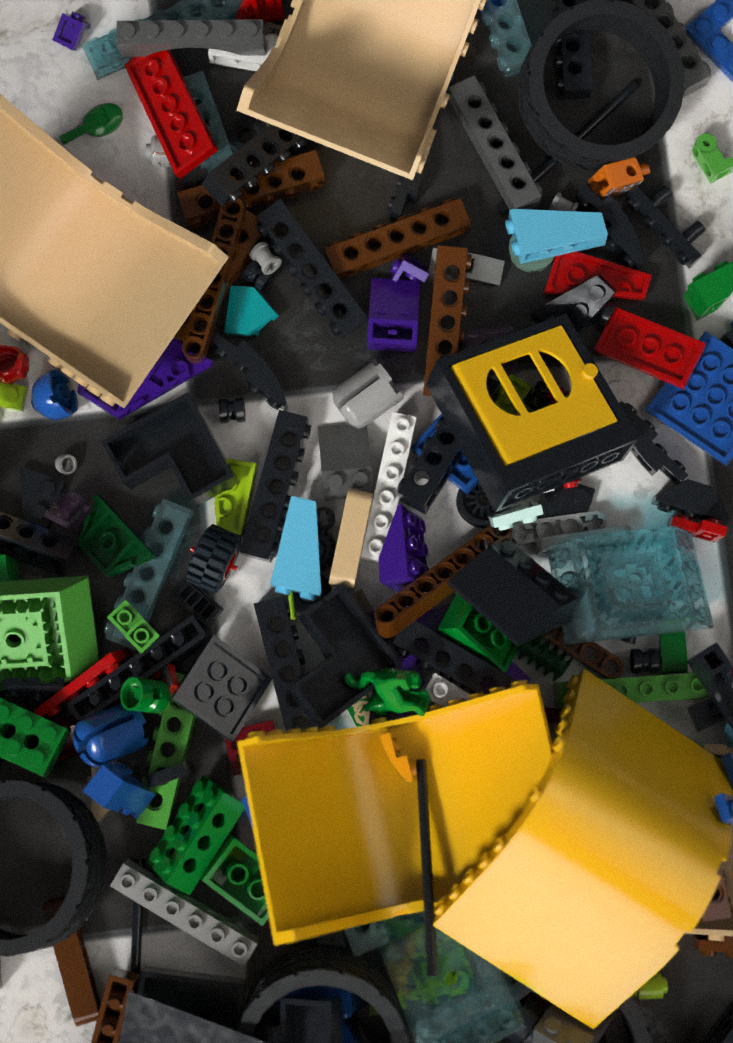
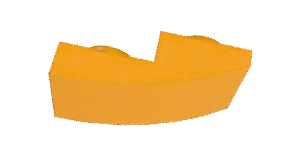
[380,732,417,784]

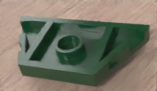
[77,493,156,578]

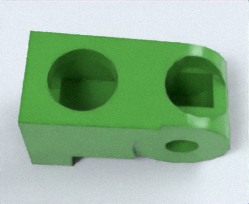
[692,133,733,184]

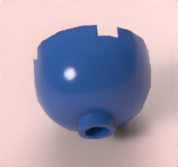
[31,369,78,420]

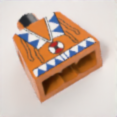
[588,158,650,201]

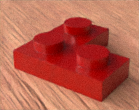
[666,514,728,543]

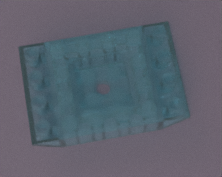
[547,526,714,645]
[370,911,526,1043]

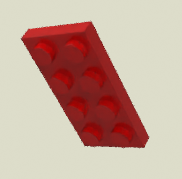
[594,307,706,390]

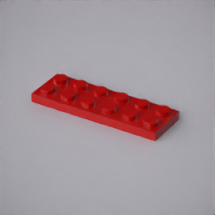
[124,50,218,179]

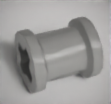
[548,192,579,211]
[249,242,281,275]

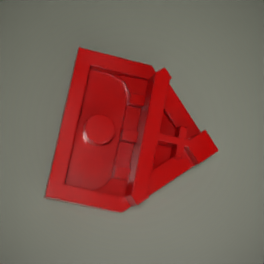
[235,0,286,23]

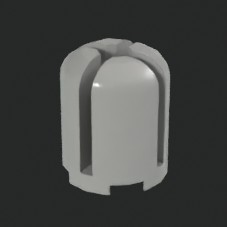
[332,359,404,429]

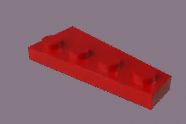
[544,252,652,300]
[33,647,134,719]

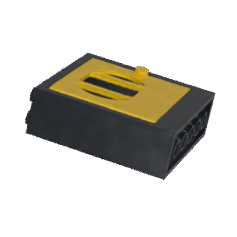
[426,314,640,512]

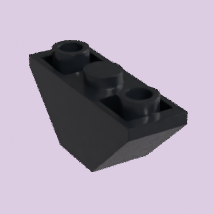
[651,479,729,525]

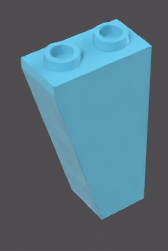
[505,209,608,264]
[270,496,322,601]

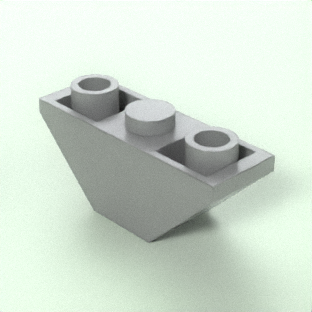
[429,248,505,285]

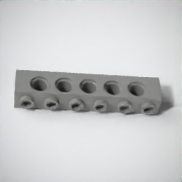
[110,859,259,967]

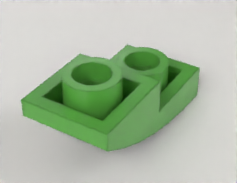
[107,599,160,654]

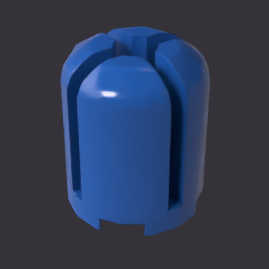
[73,703,149,767]

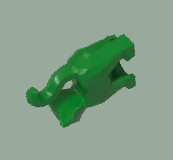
[345,668,432,717]

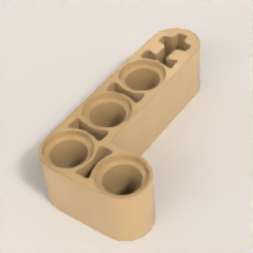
[329,488,373,591]

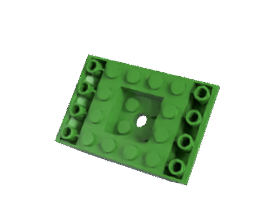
[0,576,100,683]

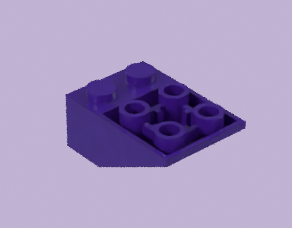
[367,278,420,353]
[378,504,429,592]

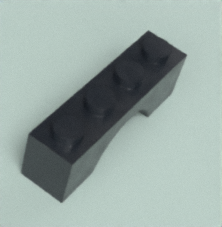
[686,642,733,730]

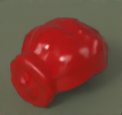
[0,345,30,385]

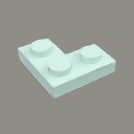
[489,501,543,530]

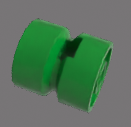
[120,677,170,714]

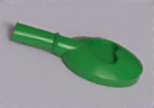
[59,103,123,145]

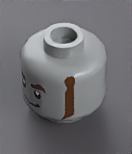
[146,135,171,167]

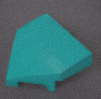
[224,286,279,336]

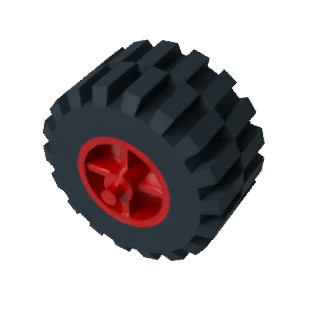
[187,524,241,593]

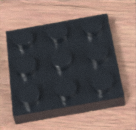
[170,635,272,742]

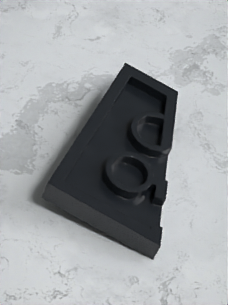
[532,274,617,333]

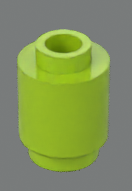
[631,972,668,1000]

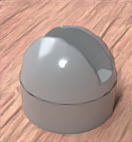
[55,454,77,474]

